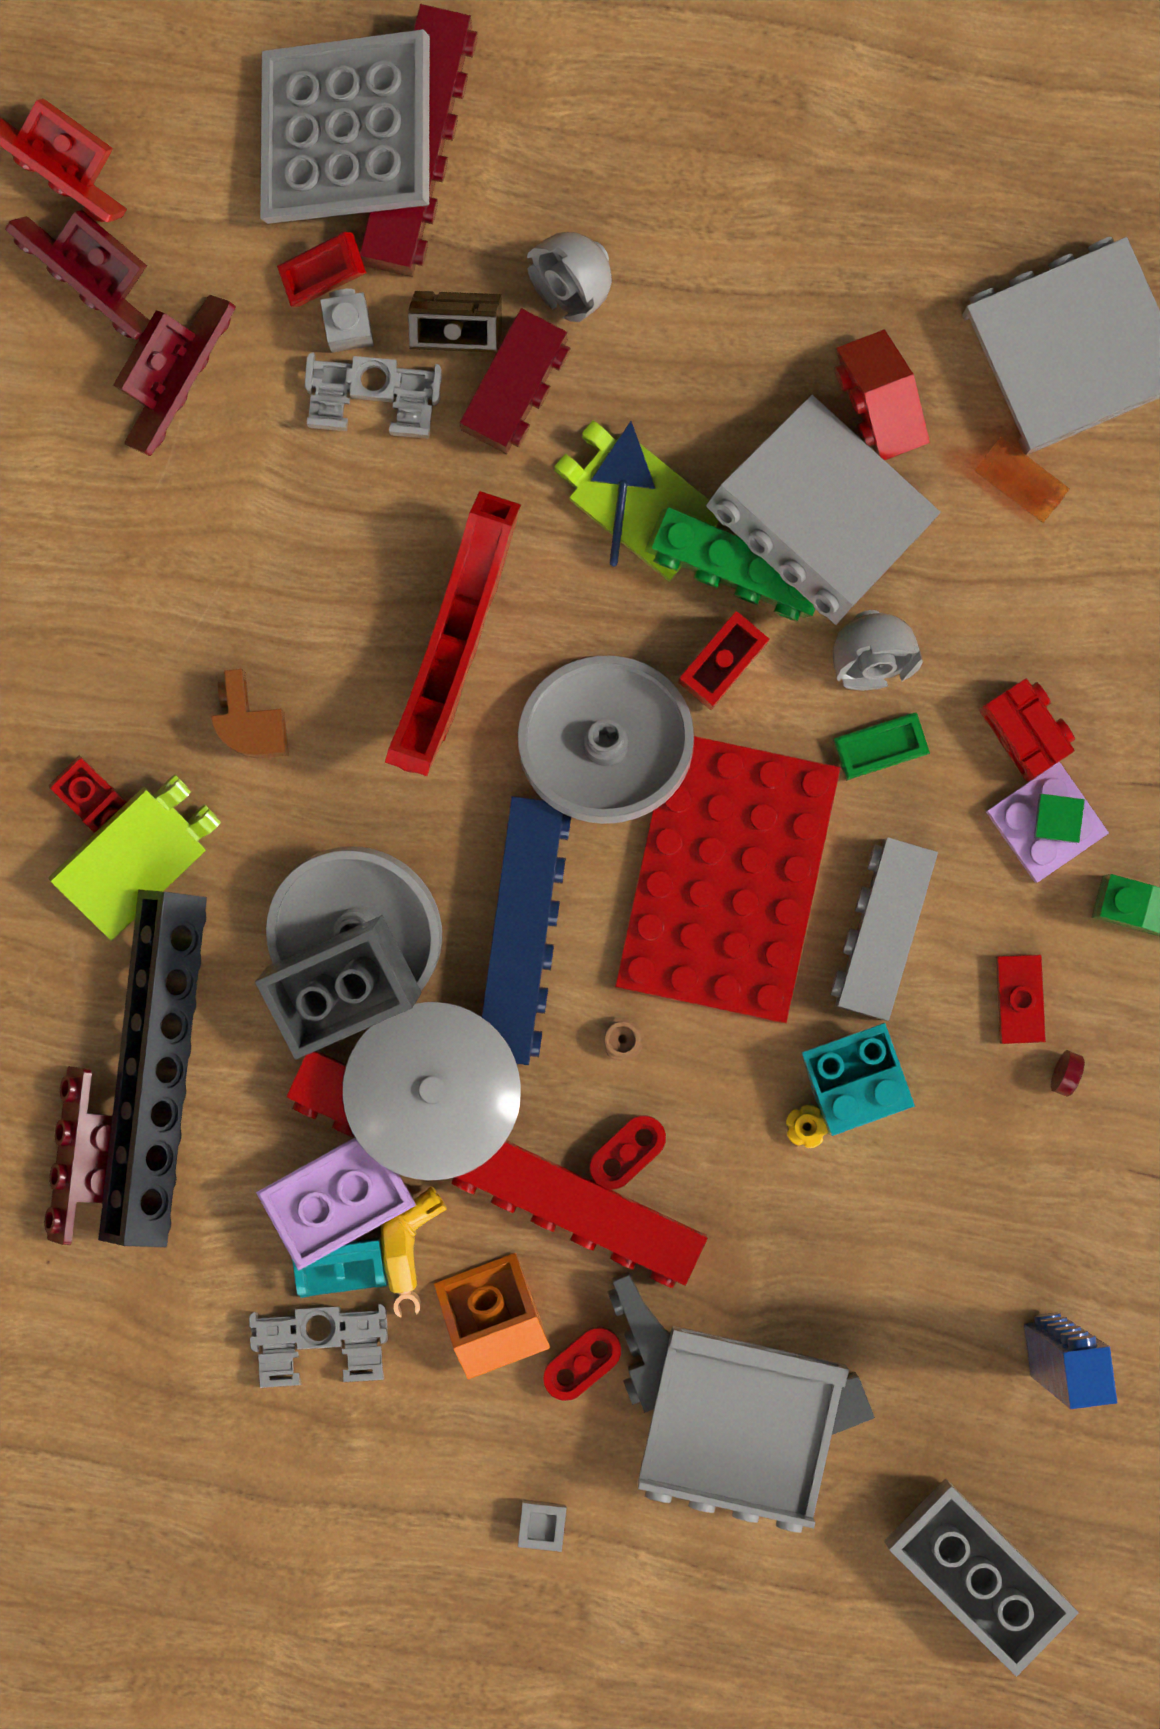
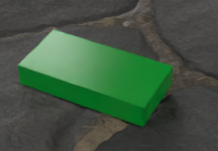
[833,712,930,781]

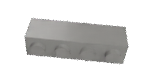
[830,837,938,1021]

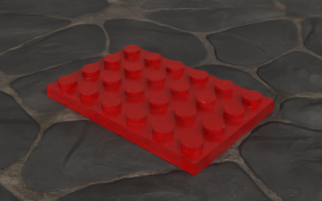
[615,736,841,1024]

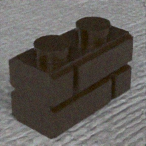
[408,291,502,353]

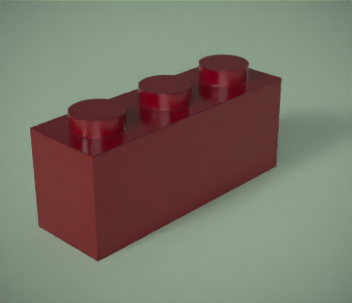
[460,308,571,454]

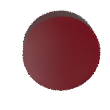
[1051,1050,1085,1097]

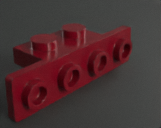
[5,210,150,340]
[113,295,236,456]
[44,1066,112,1245]

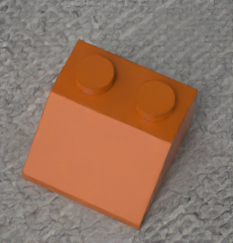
[434,1253,550,1379]

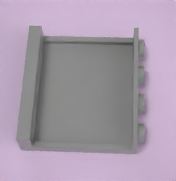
[962,237,1160,456]
[706,395,941,625]
[638,1326,849,1533]

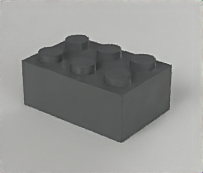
[255,915,422,1060]

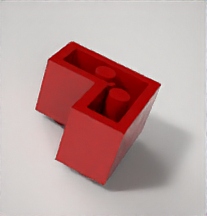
[834,329,930,461]

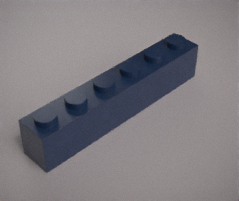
[482,796,571,1065]

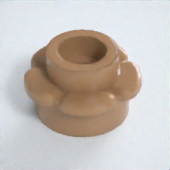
[601,1017,644,1061]

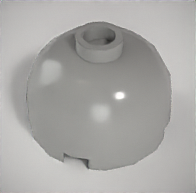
[527,232,612,322]
[832,610,923,691]

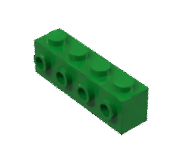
[645,507,815,622]

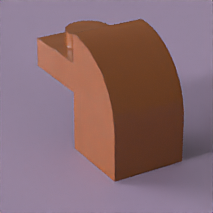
[211,669,289,758]

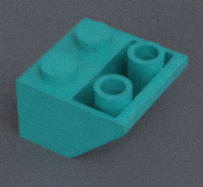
[801,1023,915,1136]

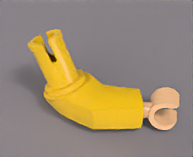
[381,1186,447,1317]

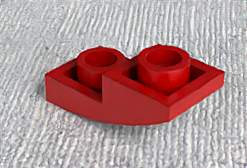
[48,755,127,833]

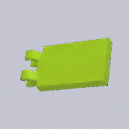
[554,420,719,582]
[48,774,221,941]

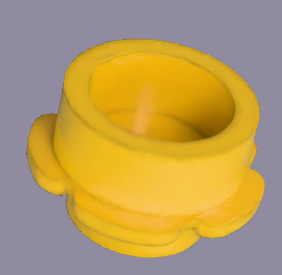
[786,1105,828,1148]

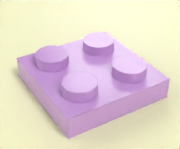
[986,762,1109,883]

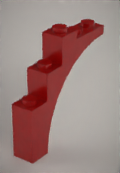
[385,491,521,776]

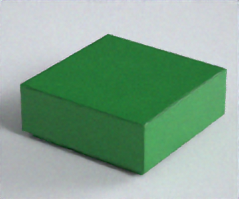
[1034,794,1085,843]

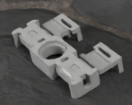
[305,352,442,439]
[249,1304,388,1388]

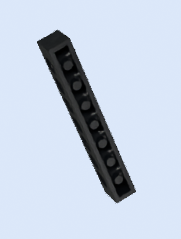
[98,889,207,1247]

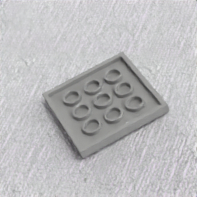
[260,29,430,224]

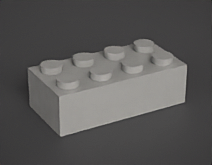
[884,1478,1079,1677]

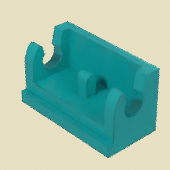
[292,1237,388,1298]

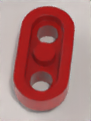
[590,1115,666,1190]
[543,1326,621,1401]

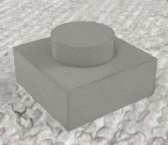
[518,1500,567,1552]

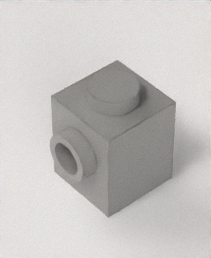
[320,289,374,353]

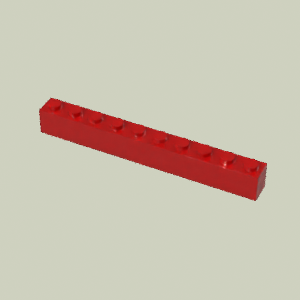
[286,1050,708,1289]

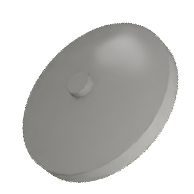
[518,656,694,824]
[266,846,442,990]
[343,1002,521,1180]

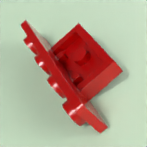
[0,98,127,223]

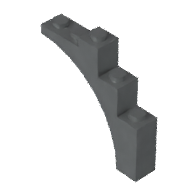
[608,1272,875,1435]

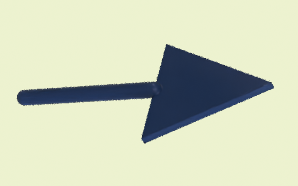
[591,421,656,567]

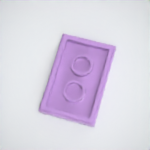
[256,1138,416,1271]

